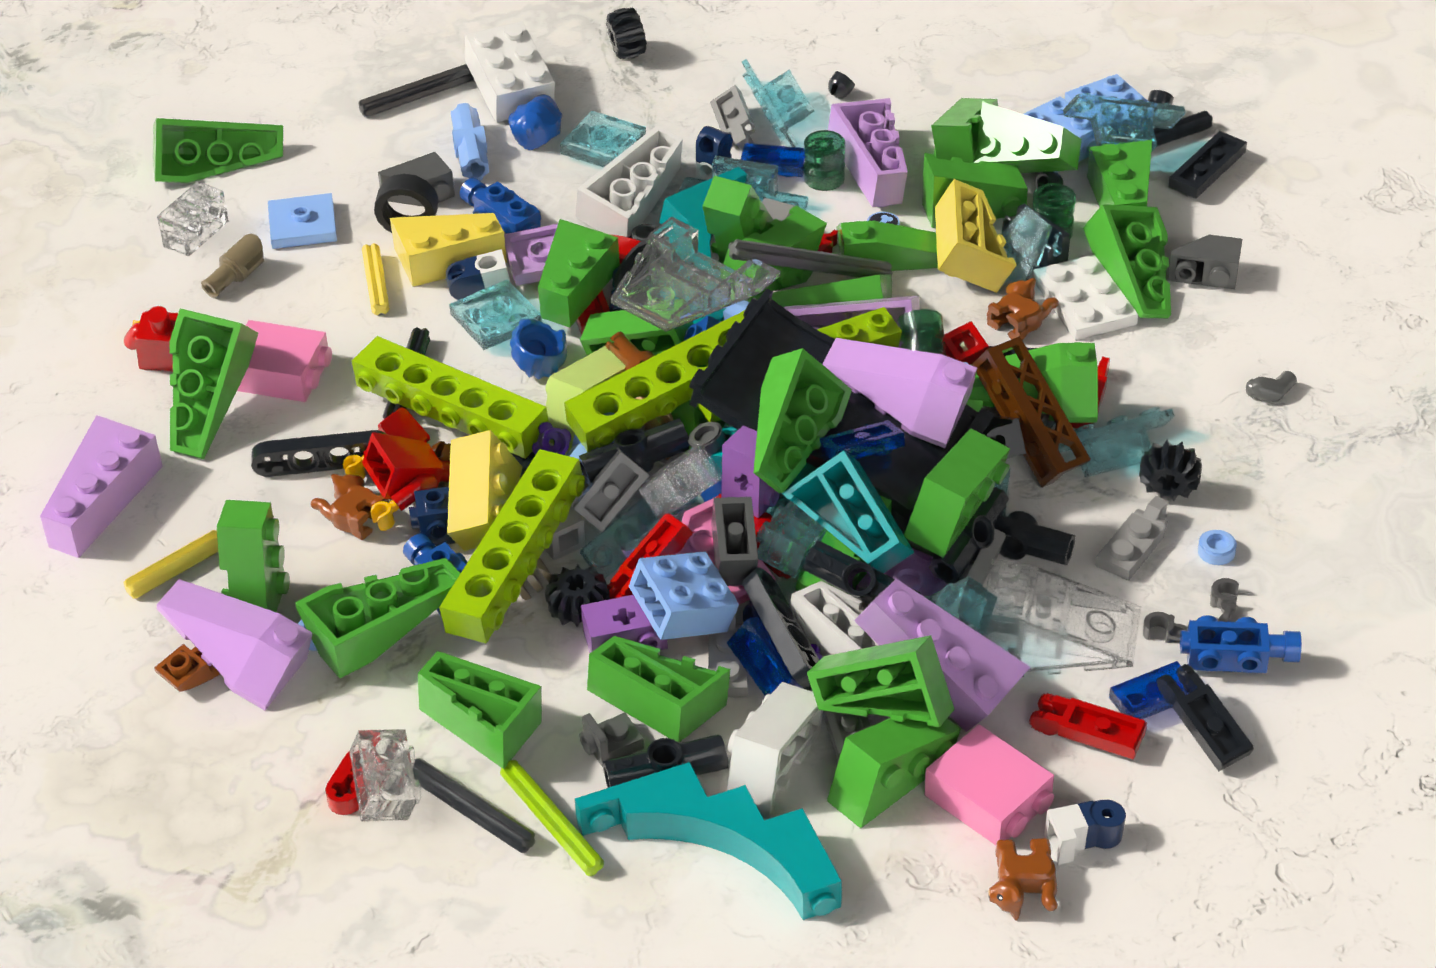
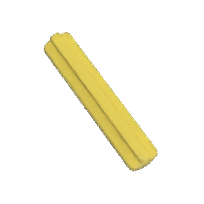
[362,243,390,315]
[123,530,218,599]

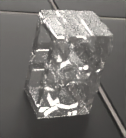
[157,181,229,256]
[639,442,722,520]
[349,729,421,821]

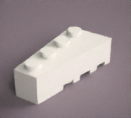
[576,125,683,237]

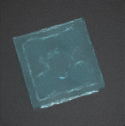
[560,111,646,168]
[449,279,542,350]

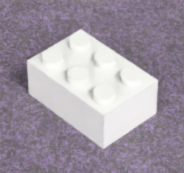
[465,21,555,123]

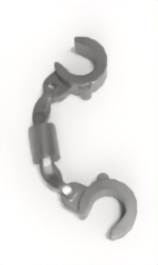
[1143,578,1239,643]

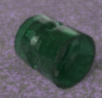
[804,130,846,191]
[1033,183,1076,239]
[897,309,947,356]

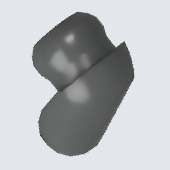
[1246,371,1297,402]

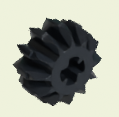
[606,7,647,59]
[1139,440,1202,501]
[545,564,610,627]

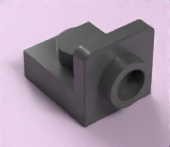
[579,712,644,767]

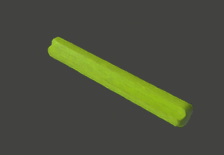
[500,760,604,876]

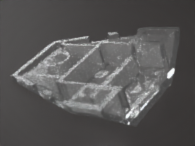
[611,217,780,332]
[978,559,1142,677]

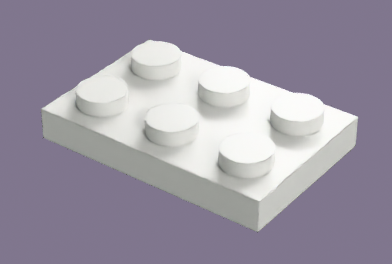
[1033,255,1138,341]

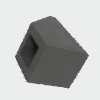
[1168,234,1243,290]

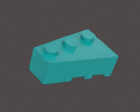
[782,450,914,573]

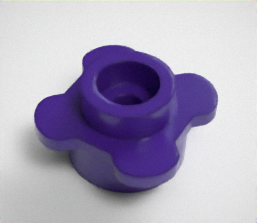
[532,422,571,455]

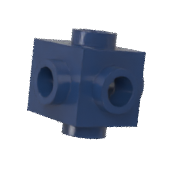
[409,486,456,546]

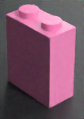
[237,320,332,402]
[925,724,1054,845]

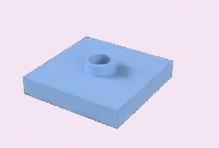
[268,193,337,249]

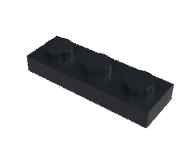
[1168,131,1247,199]

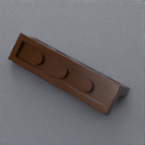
[972,336,1091,488]

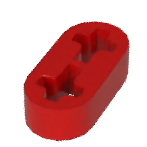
[325,745,382,815]

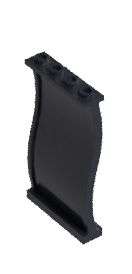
[689,289,995,521]

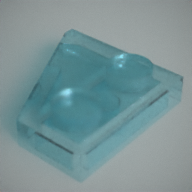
[1001,205,1052,282]

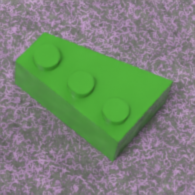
[931,98,998,163]
[718,205,827,298]
[538,219,620,328]
[580,302,694,356]
[904,429,1010,558]
[807,635,955,727]
[418,651,542,769]
[827,718,961,828]

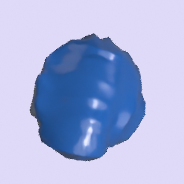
[508,94,562,150]
[510,318,567,380]

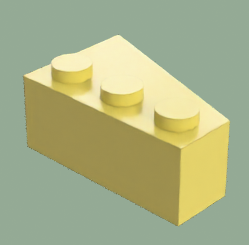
[935,179,1017,293]
[390,213,507,287]
[447,430,523,551]

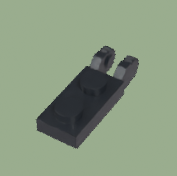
[1157,664,1254,772]

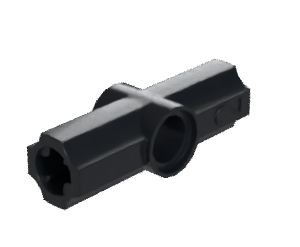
[579,419,690,486]
[929,486,1009,584]
[994,511,1076,565]
[802,540,921,604]
[602,734,728,788]

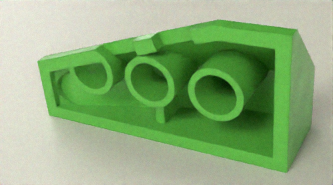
[153,118,283,183]
[836,221,938,271]
[748,274,892,307]
[170,308,259,459]
[969,342,1098,423]

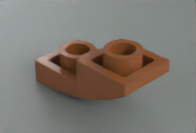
[154,644,220,692]

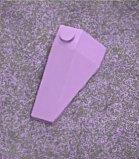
[822,338,977,448]
[157,579,313,711]

